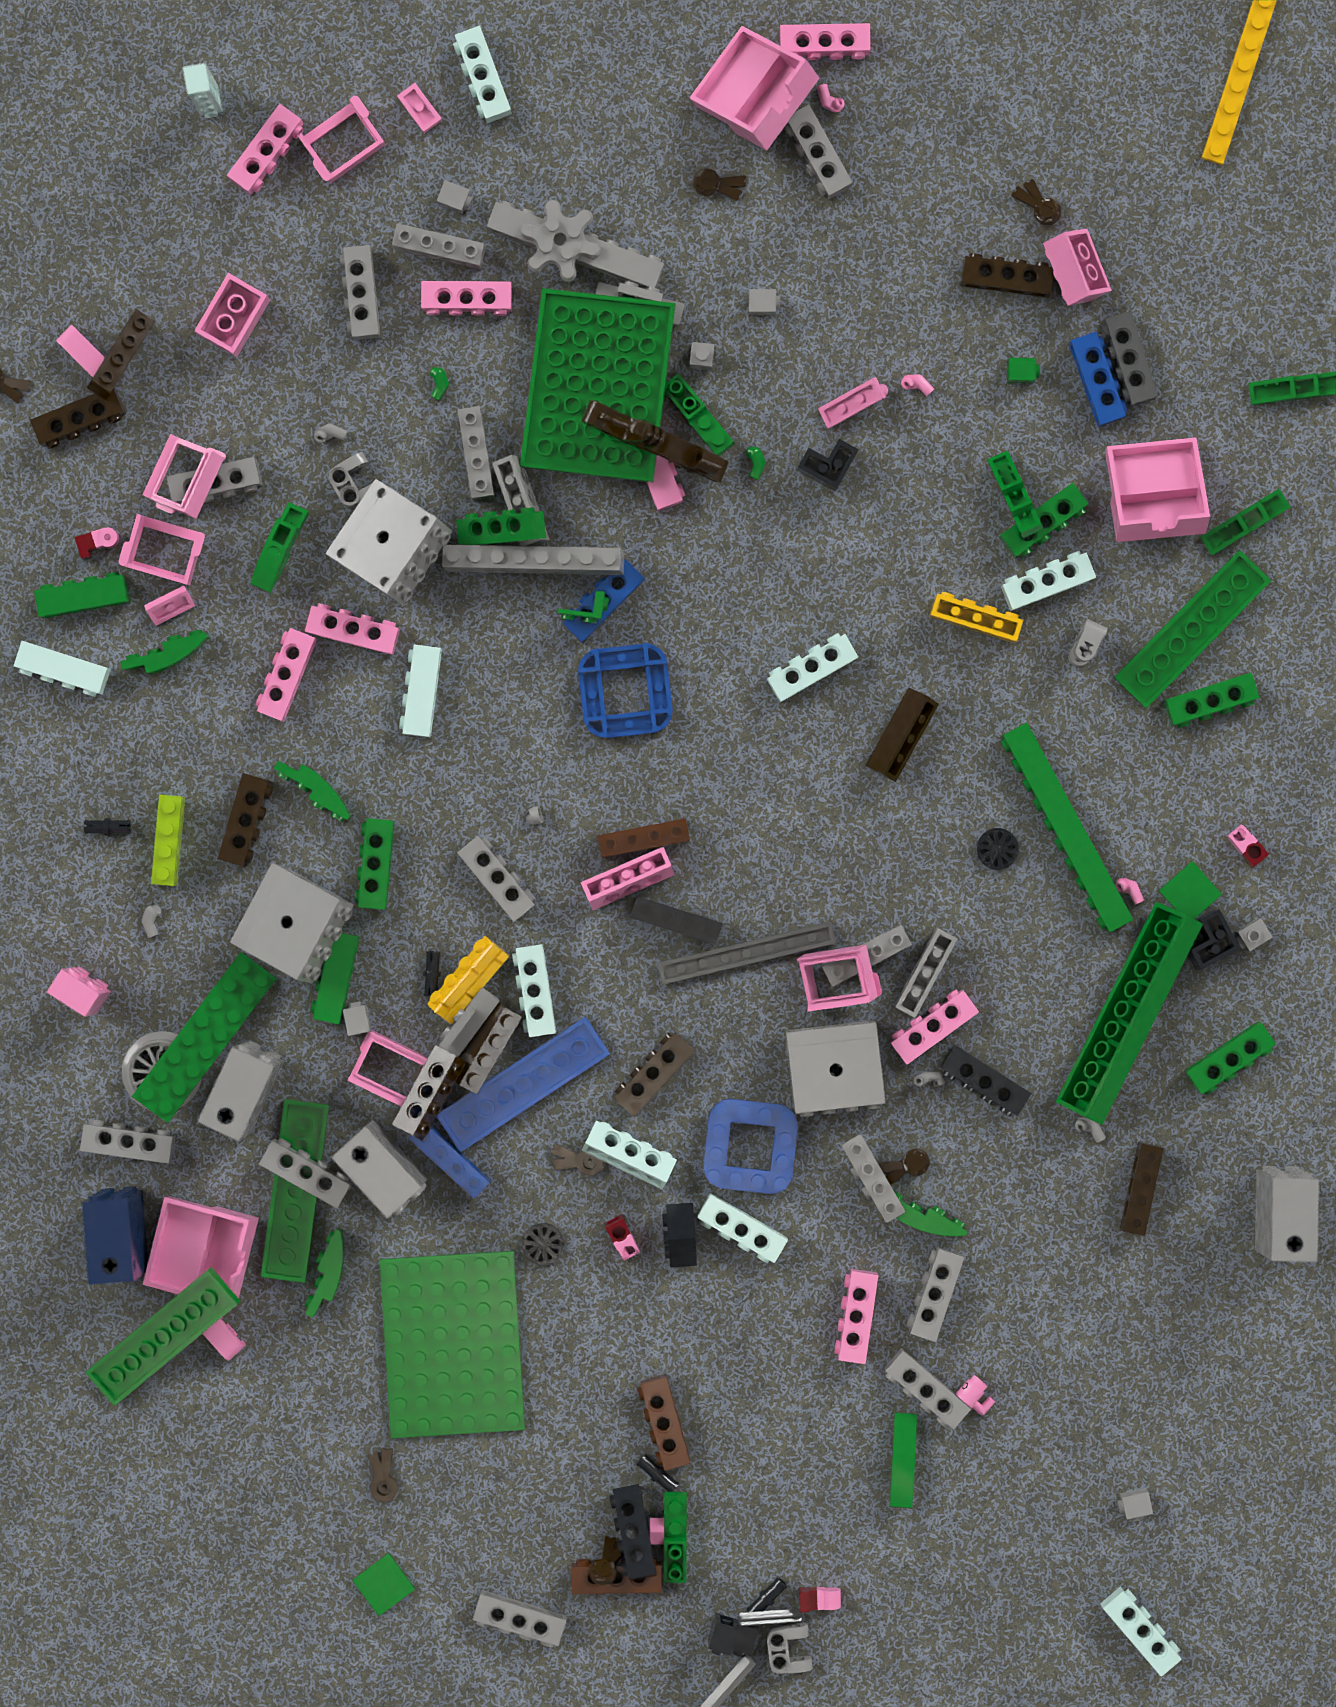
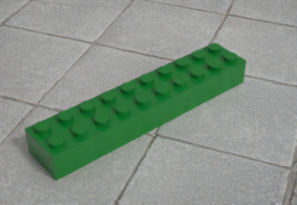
[1056,902,1203,1125]

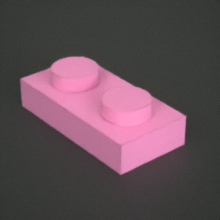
[397,83,442,134]
[144,586,195,626]

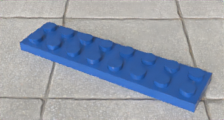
[437,1016,610,1152]

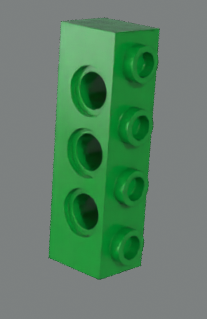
[999,482,1089,559]
[456,507,546,545]
[1163,672,1260,728]
[355,818,395,910]
[1184,1021,1276,1095]

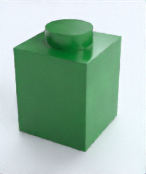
[1007,358,1040,384]

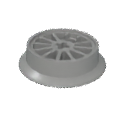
[122,1031,202,1110]

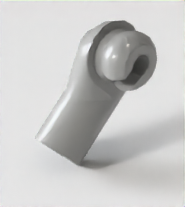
[314,423,348,443]
[141,904,161,938]
[914,1071,945,1087]
[1075,1117,1106,1143]

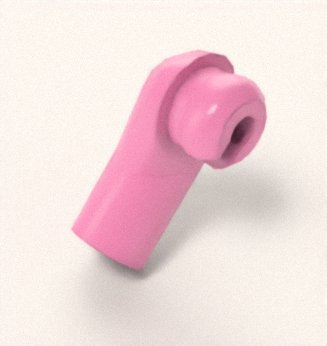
[817,84,845,113]
[901,374,934,397]
[1115,878,1144,905]

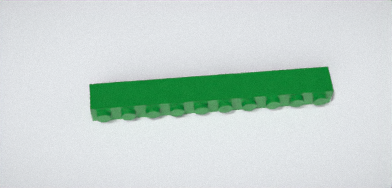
[1000,722,1133,933]

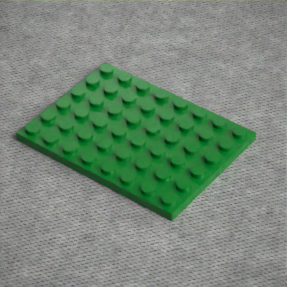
[520,288,676,483]
[380,1250,525,1438]

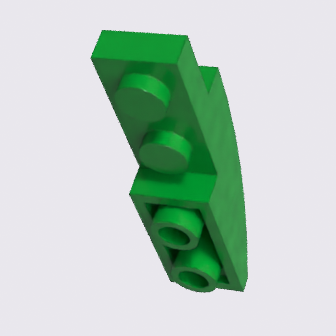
[665,373,735,456]
[250,502,309,594]
[120,630,210,675]
[274,761,352,822]
[893,1190,968,1236]
[304,1227,345,1318]
[664,1492,687,1583]

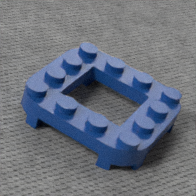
[578,643,673,738]
[703,1098,798,1194]

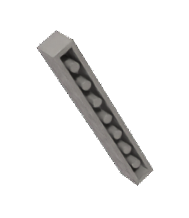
[487,201,664,289]
[442,545,625,575]

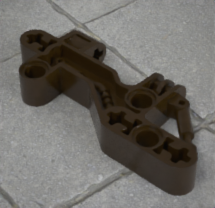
[581,400,729,483]

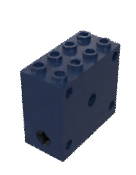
[82,1186,148,1285]

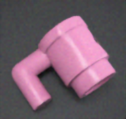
[955,1375,995,1415]

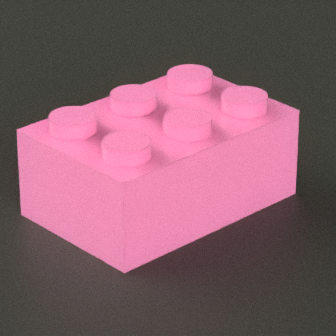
[1043,228,1112,306]
[195,273,270,358]
[47,966,111,1017]

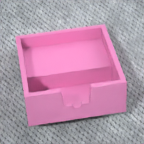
[690,26,819,151]
[1105,438,1210,542]
[142,1196,259,1298]

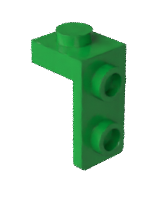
[557,591,609,624]

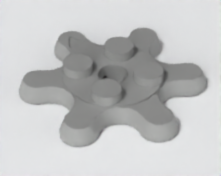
[520,200,601,282]

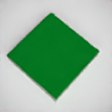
[1158,861,1222,919]
[352,1552,415,1616]

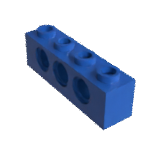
[1068,332,1127,427]
[563,559,645,643]
[409,1125,491,1199]

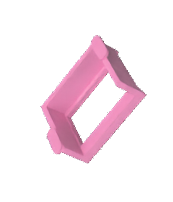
[298,96,385,184]
[143,434,226,519]
[119,514,205,585]
[797,945,882,1012]
[347,1030,428,1107]

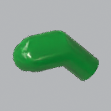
[430,367,449,402]
[746,446,766,480]

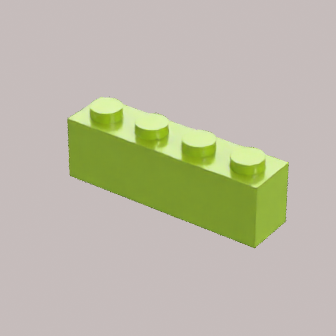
[151,794,185,886]

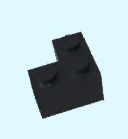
[797,439,859,492]
[1188,909,1241,970]
[662,1203,697,1268]
[708,1613,759,1657]

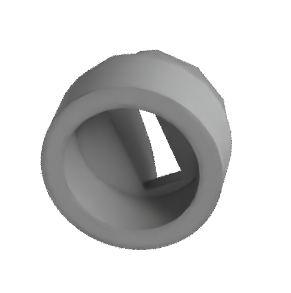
[526,806,543,825]

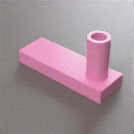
[818,377,888,428]

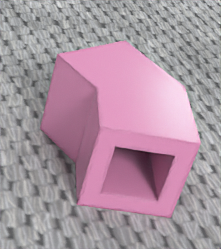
[650,1518,664,1544]

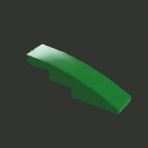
[1249,371,1336,405]
[987,450,1043,538]
[1200,488,1291,556]
[889,1413,917,1509]

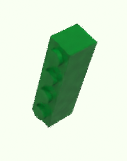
[34,572,130,619]
[311,933,360,1024]

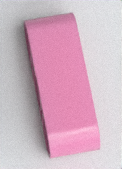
[56,325,105,377]
[202,1317,246,1361]

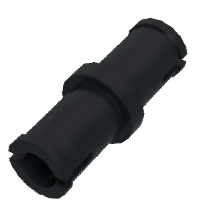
[84,818,131,836]
[423,951,441,997]
[636,1453,679,1492]
[747,1577,788,1612]

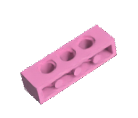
[780,23,870,60]
[227,104,304,195]
[421,281,512,316]
[305,603,400,655]
[256,628,317,722]
[581,847,675,910]
[890,989,979,1065]
[834,1269,878,1364]

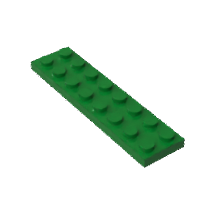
[1113,550,1271,709]
[131,952,277,1123]
[261,1099,330,1283]
[85,1267,240,1406]

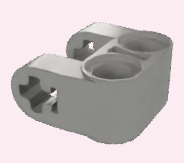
[329,452,372,508]
[1068,619,1108,667]
[767,1622,813,1674]

